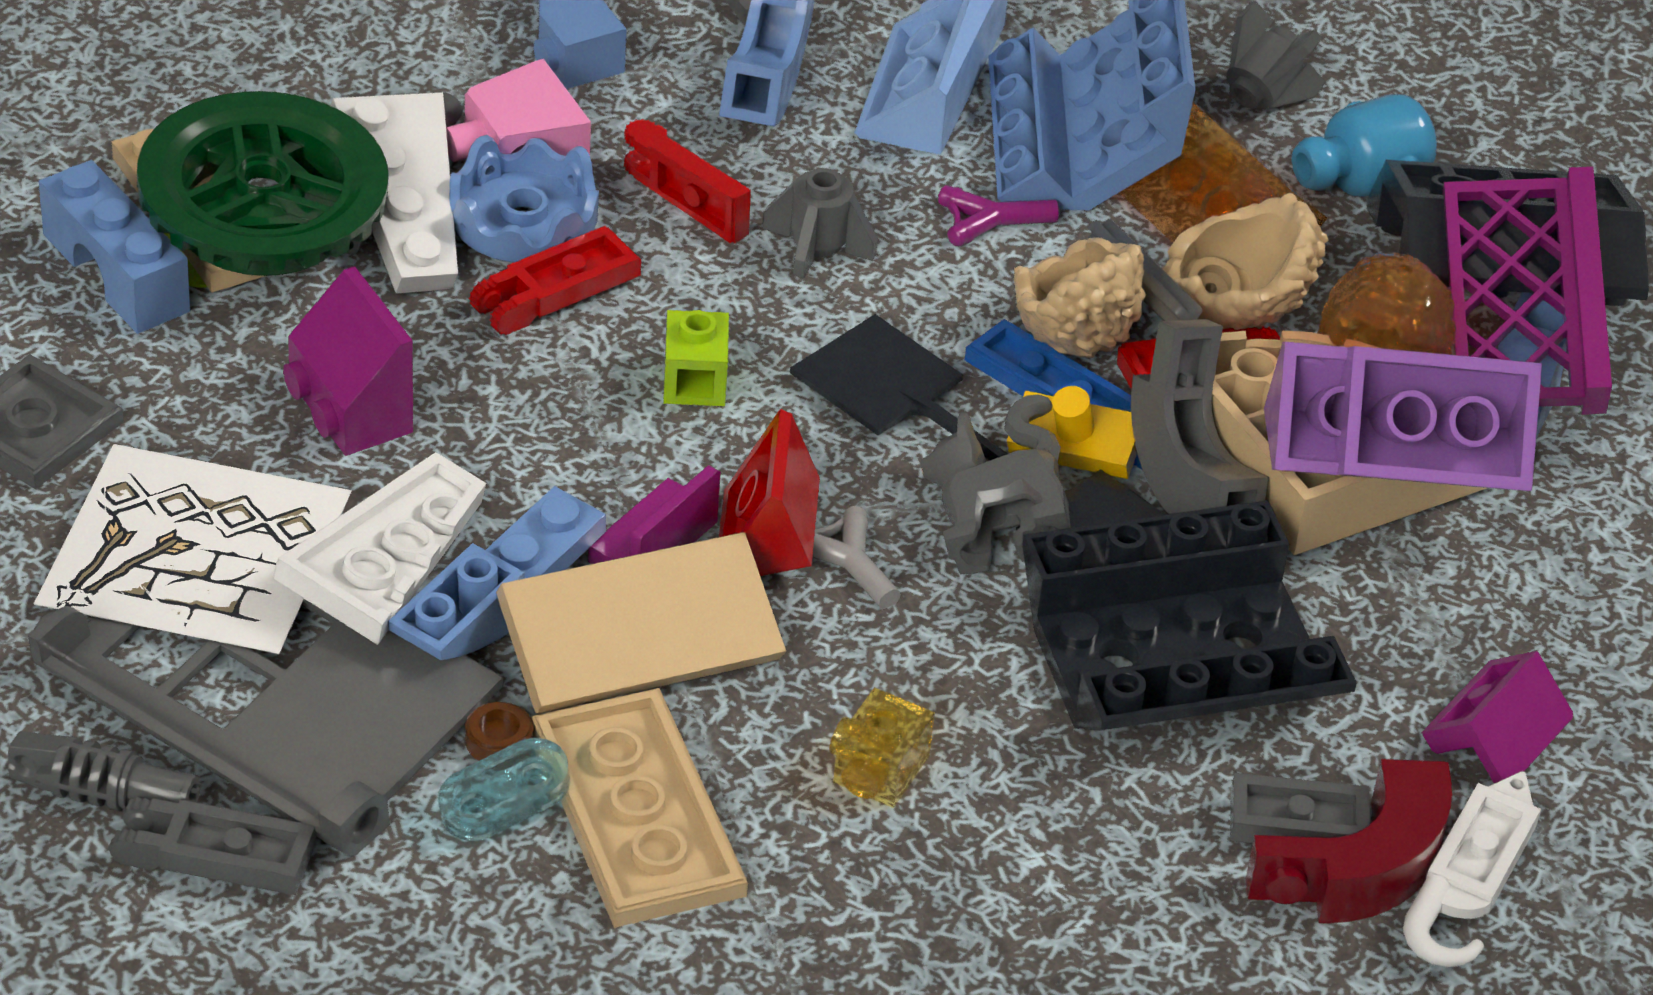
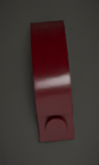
[1245,759,1452,923]

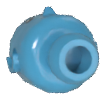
[1292,94,1437,197]

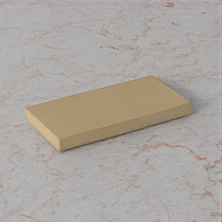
[496,532,786,715]
[531,688,748,928]

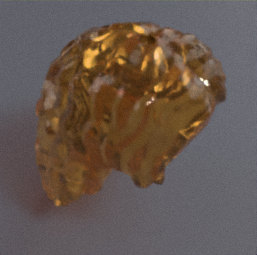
[1317,252,1457,355]

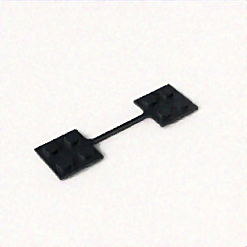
[790,314,1166,532]

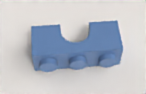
[39,160,190,334]

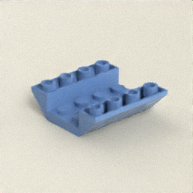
[988,0,1196,210]

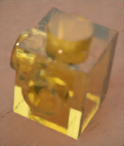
[829,687,935,808]

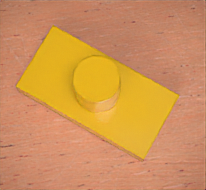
[1007,386,1137,479]

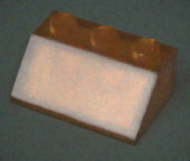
[1119,102,1328,243]

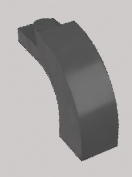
[1131,319,1269,514]

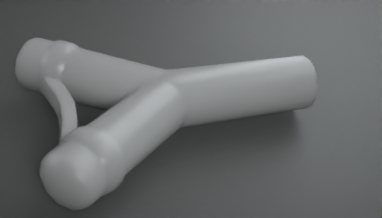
[812,506,901,609]

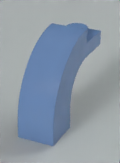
[719,0,815,127]

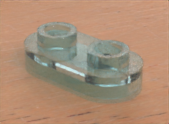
[438,738,570,841]

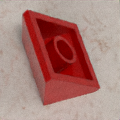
[719,409,820,576]

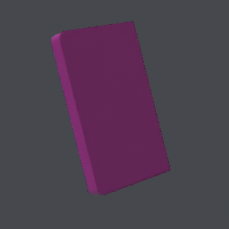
[588,465,721,564]
[1421,650,1573,784]

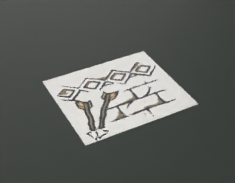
[34,444,352,654]

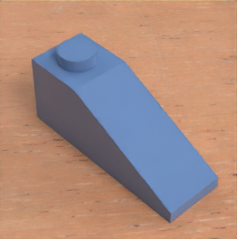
[534,0,626,89]

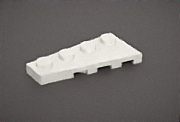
[331,93,458,294]
[273,452,486,645]

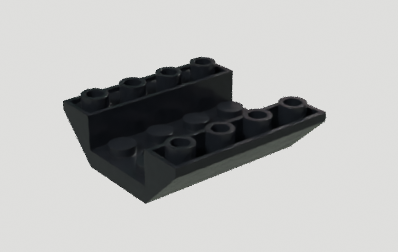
[1366,159,1649,306]
[1022,500,1357,731]

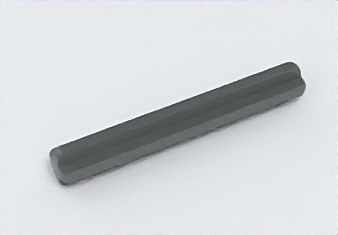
[1087,219,1203,321]

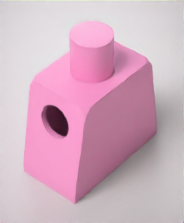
[446,59,591,162]

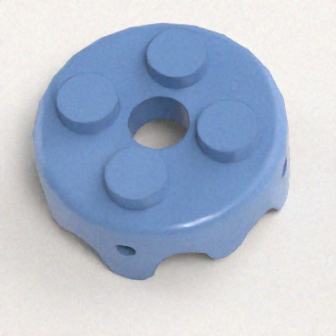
[450,135,599,263]

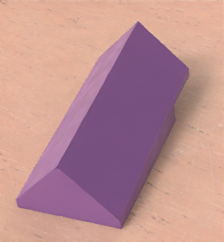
[1264,342,1542,491]

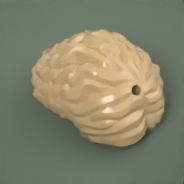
[1162,193,1329,330]
[1014,238,1146,358]

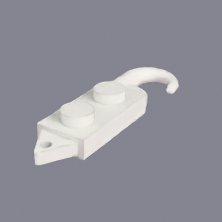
[1403,771,1541,967]

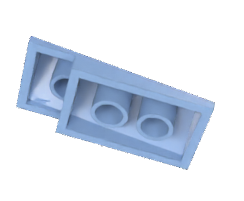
[854,0,1007,155]

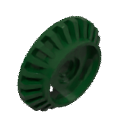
[137,91,389,276]

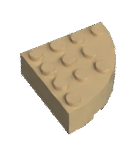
[1212,331,1487,555]

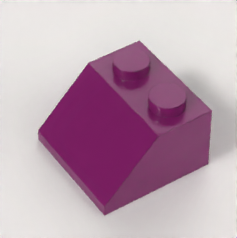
[283,266,413,456]

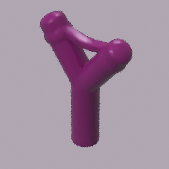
[938,185,1059,247]

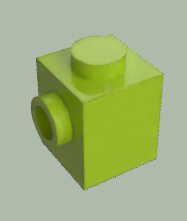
[663,310,729,406]

